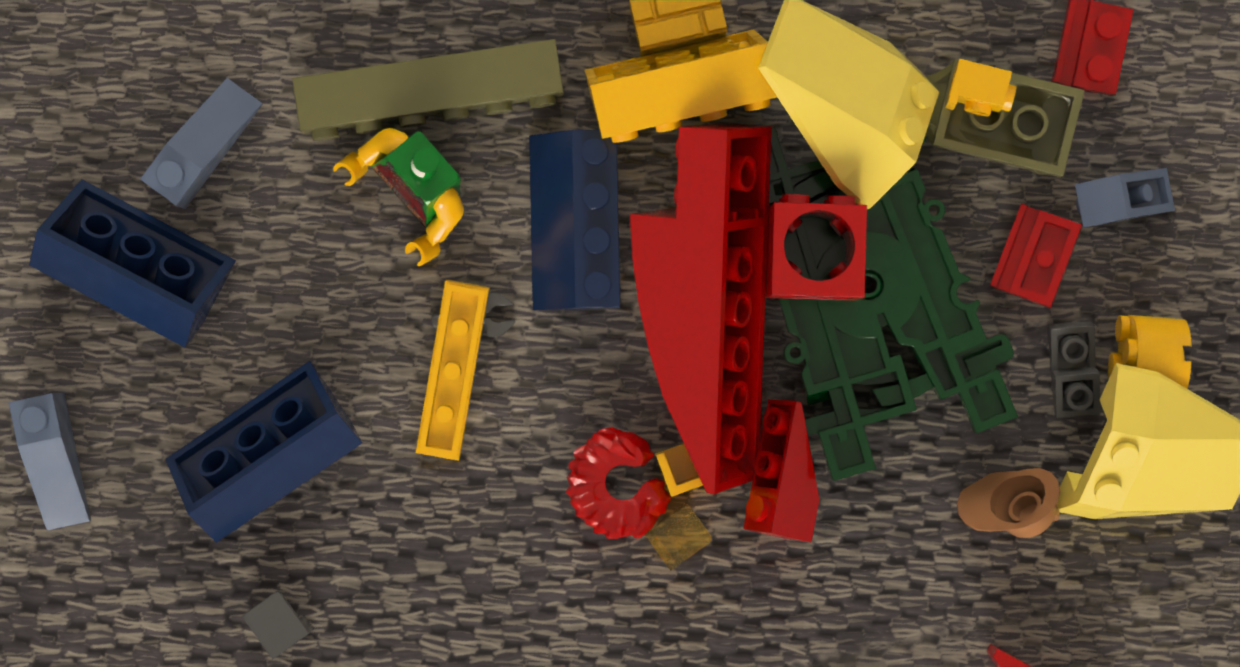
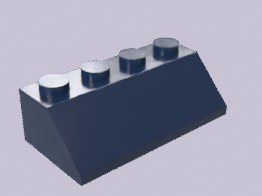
[529,129,620,310]
[29,179,236,347]
[165,361,362,543]

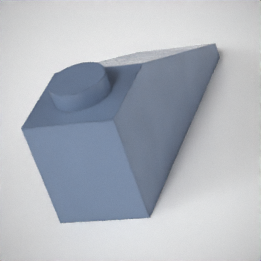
[140,78,263,209]
[8,393,91,530]

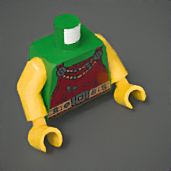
[333,128,464,266]

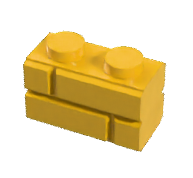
[629,0,727,56]

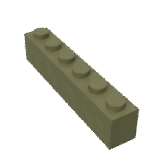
[292,39,564,141]

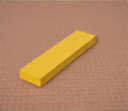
[416,280,490,461]

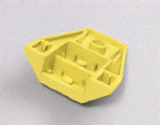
[758,0,939,209]
[1057,363,1240,519]

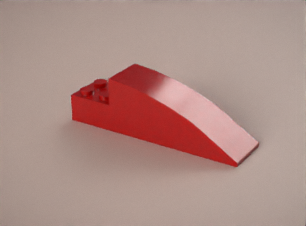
[630,123,772,494]

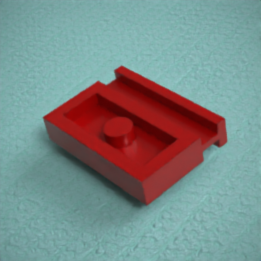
[1051,0,1134,96]
[990,203,1082,309]

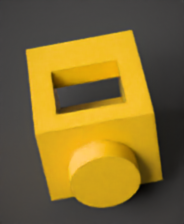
[945,58,1017,116]

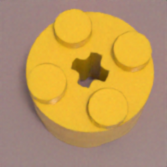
[1108,315,1192,389]

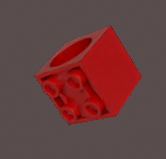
[766,194,867,301]

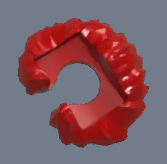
[566,427,671,539]

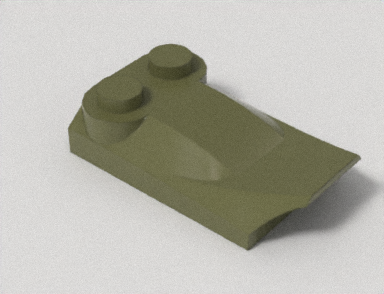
[925,59,1085,178]

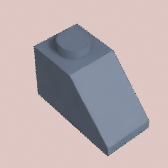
[1075,168,1175,228]

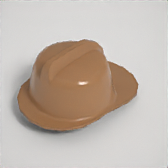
[957,468,1060,538]

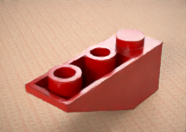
[743,399,820,543]

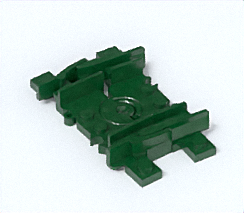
[769,127,1018,481]

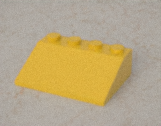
[584,29,777,143]

